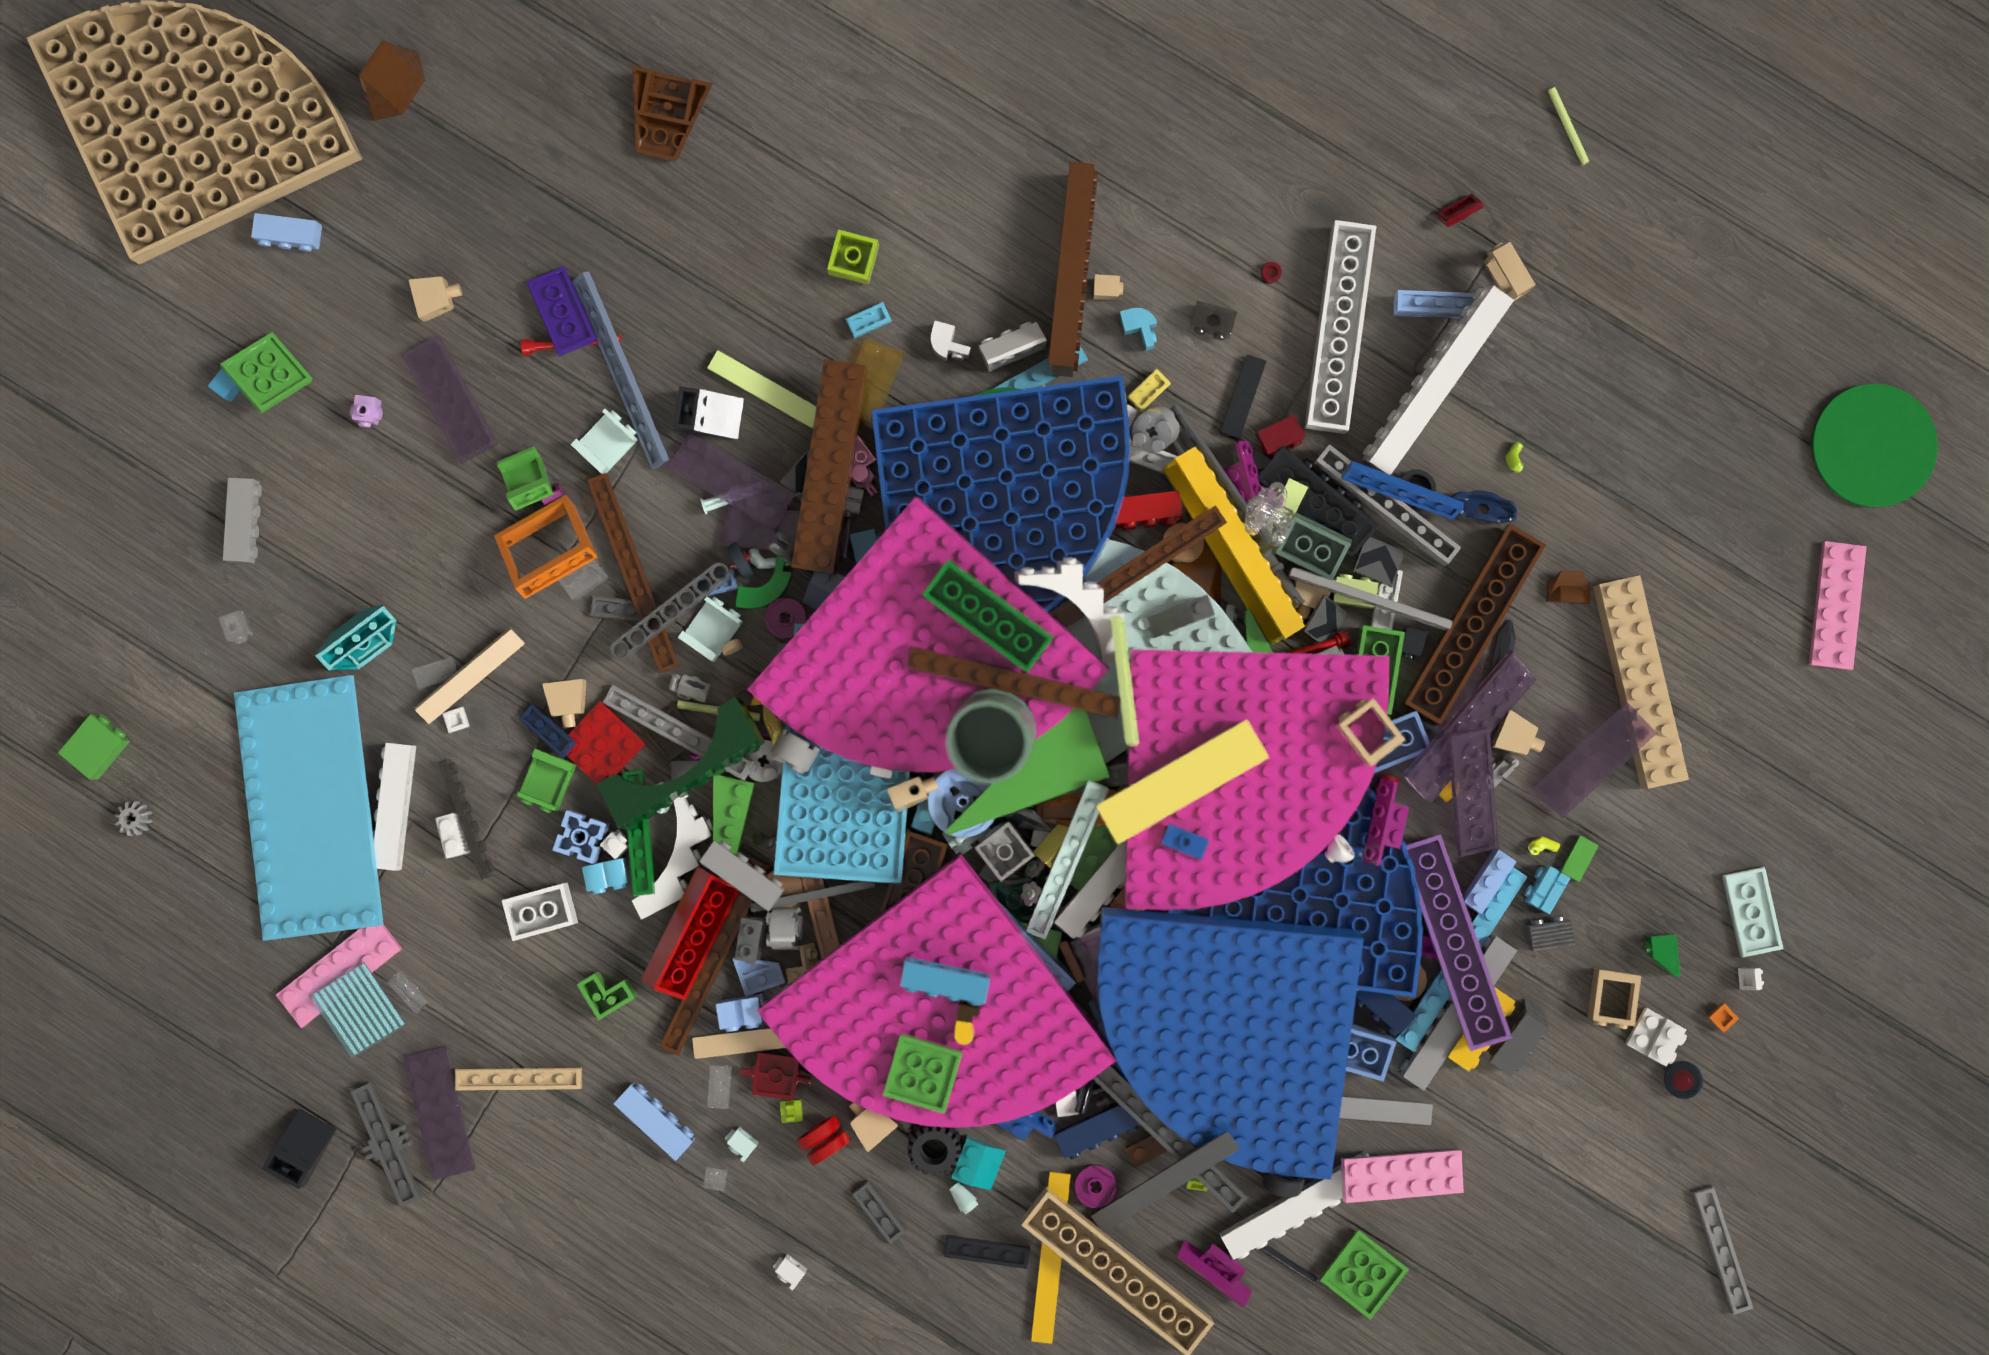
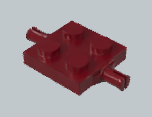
[740,1052,812,1100]

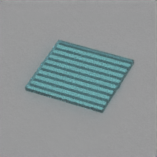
[309,962,406,1058]

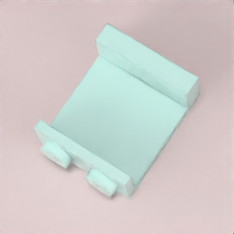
[571,409,638,474]
[678,597,743,662]

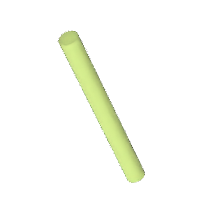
[1548,87,1589,165]
[677,700,761,721]

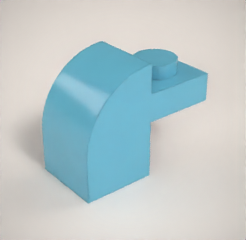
[1119,308,1157,351]

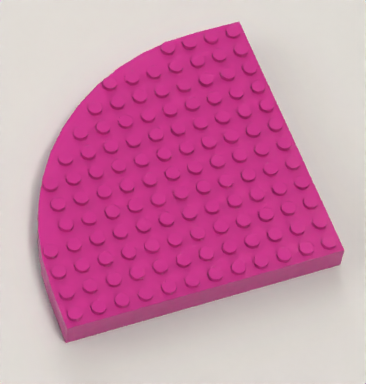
[747,497,1110,772]
[1124,649,1389,910]
[757,854,1117,1128]

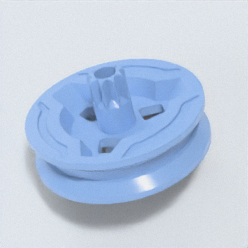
[928,769,994,837]

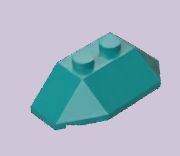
[315,604,397,671]

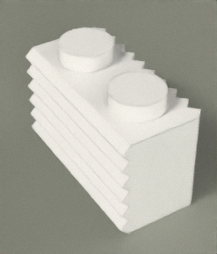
[435,813,471,859]

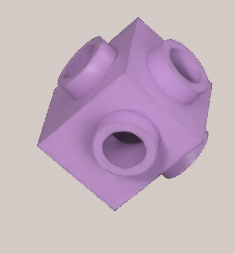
[350,395,383,428]

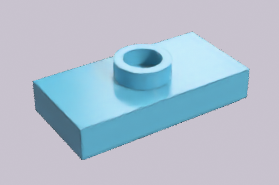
[846,302,892,339]

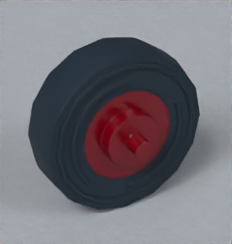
[727,542,754,579]
[1664,1061,1703,1099]

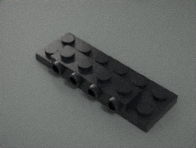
[1258,446,1380,557]

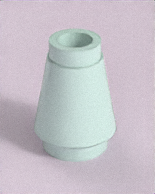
[949,1182,978,1215]

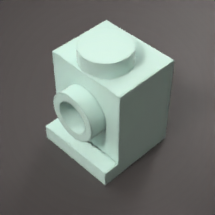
[725,1127,759,1162]

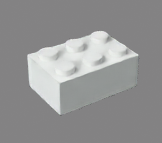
[502,883,578,941]

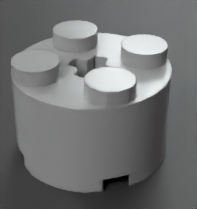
[1132,406,1180,453]
[771,729,820,773]
[745,740,783,782]
[766,908,803,950]

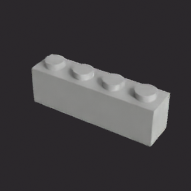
[223,478,262,564]
[699,840,785,911]

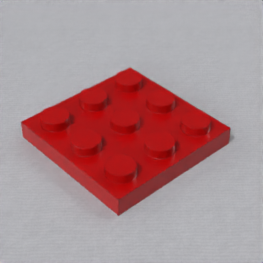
[567,701,646,784]

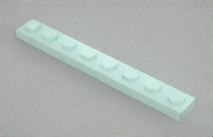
[1026,780,1109,940]

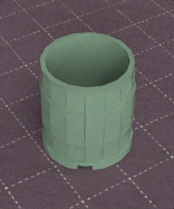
[946,688,1037,784]

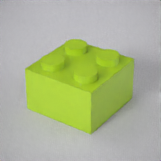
[827,229,879,285]

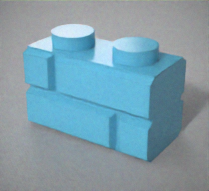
[1524,865,1570,914]

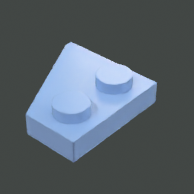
[732,958,786,997]

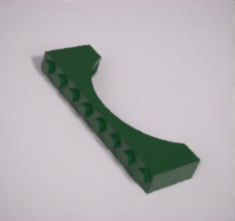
[597,697,765,830]

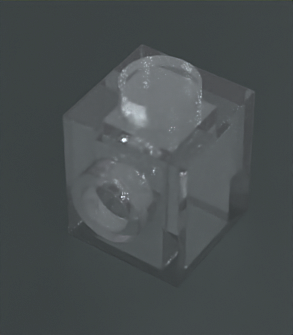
[219,610,253,644]

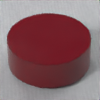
[1260,262,1282,284]

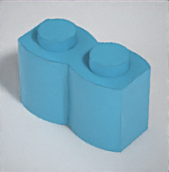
[582,857,631,894]

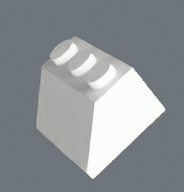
[979,322,1046,372]

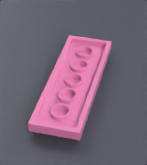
[1809,541,1867,670]
[276,925,402,1028]
[1341,1149,1464,1203]

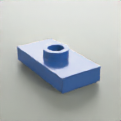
[1161,824,1209,860]

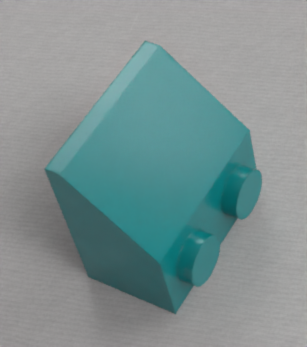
[951,1135,1006,1190]

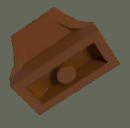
[1546,570,1590,604]

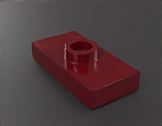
[1436,193,1484,228]

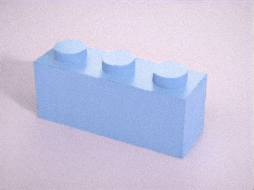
[251,213,322,252]
[1463,849,1517,914]

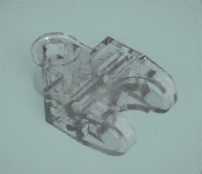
[1245,482,1293,547]

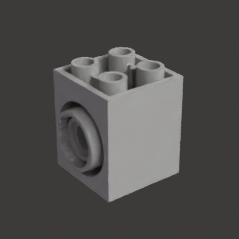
[975,822,1035,882]

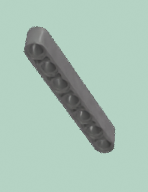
[610,563,730,660]

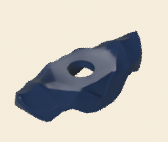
[1451,490,1517,523]

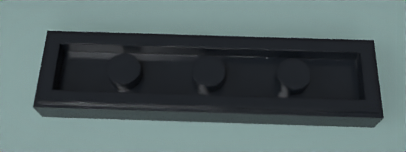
[1220,354,1267,439]
[944,1235,1030,1269]

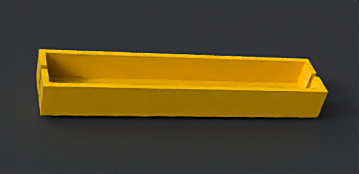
[1162,447,1305,645]

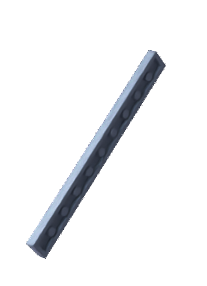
[572,271,669,469]

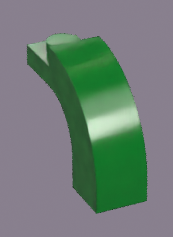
[735,555,793,610]

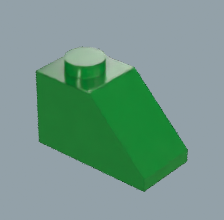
[1643,933,1681,977]

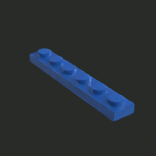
[1341,461,1464,520]

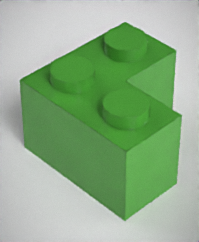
[577,972,638,1021]

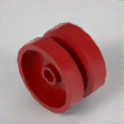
[796,1115,851,1166]

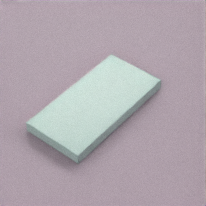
[1722,867,1783,958]

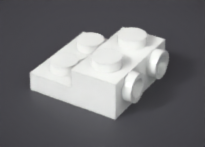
[1625,1007,1687,1066]

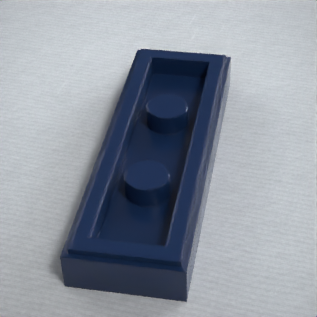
[518,703,577,759]

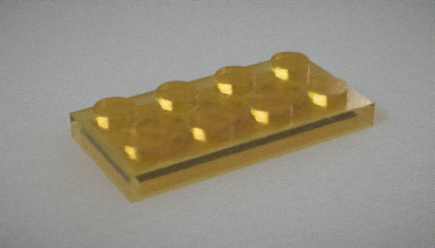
[855,338,904,430]

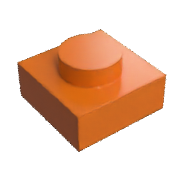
[1707,1003,1739,1033]

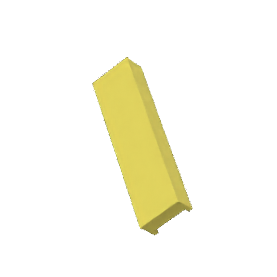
[1096,720,1269,844]

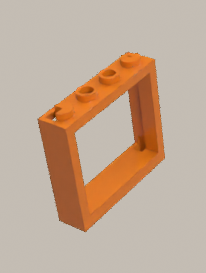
[494,495,598,599]

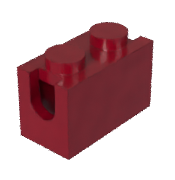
[1255,414,1306,458]

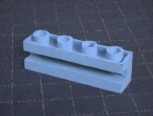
[1393,290,1475,319]
[614,1083,695,1161]

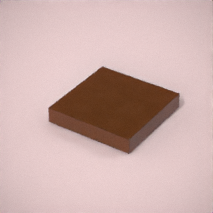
[1059,937,1086,982]

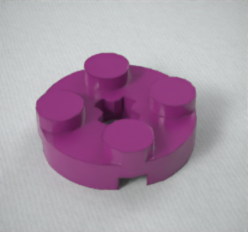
[765,598,807,639]
[1075,1164,1117,1208]

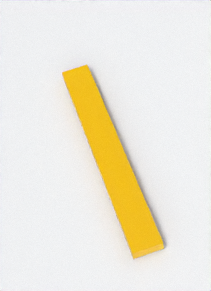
[1031,1171,1071,1344]

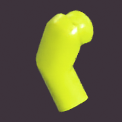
[1528,836,1560,855]

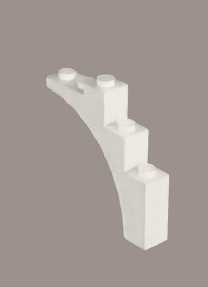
[1015,557,1124,664]
[632,795,713,920]

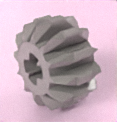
[114,801,153,836]

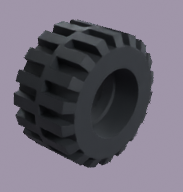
[908,1124,961,1176]

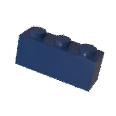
[1355,990,1418,1037]

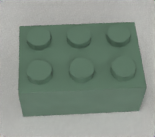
[1276,513,1352,580]

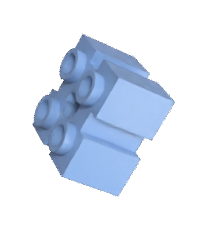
[553,810,610,864]
[716,993,764,1032]

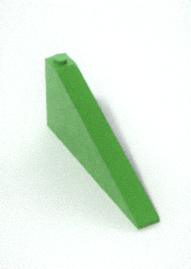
[946,708,1109,835]

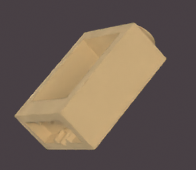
[1484,242,1536,301]
[1336,698,1405,767]
[1587,968,1641,1029]

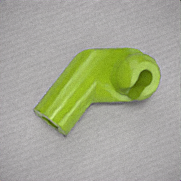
[1505,441,1523,473]

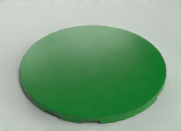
[1811,384,1938,508]

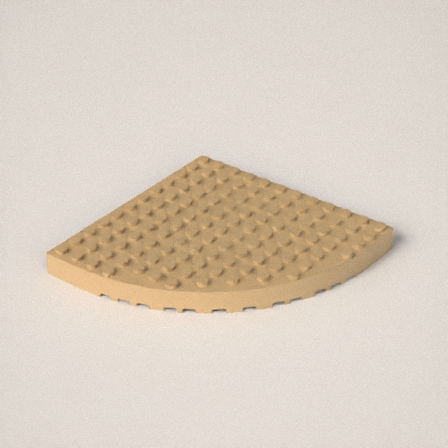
[27,0,362,265]

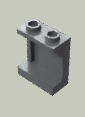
[734,915,767,963]

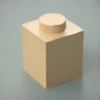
[1093,274,1123,301]

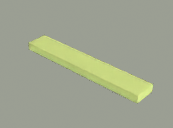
[707,350,816,429]
[1111,615,1139,746]

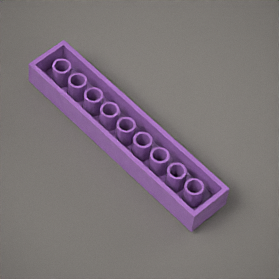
[1406,835,1512,1051]

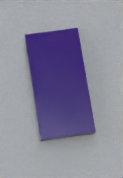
[526,266,597,357]

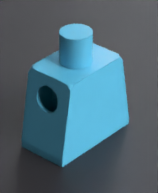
[911,796,936,837]

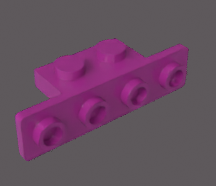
[1223,441,1268,522]
[1363,779,1409,866]
[1176,1240,1252,1307]

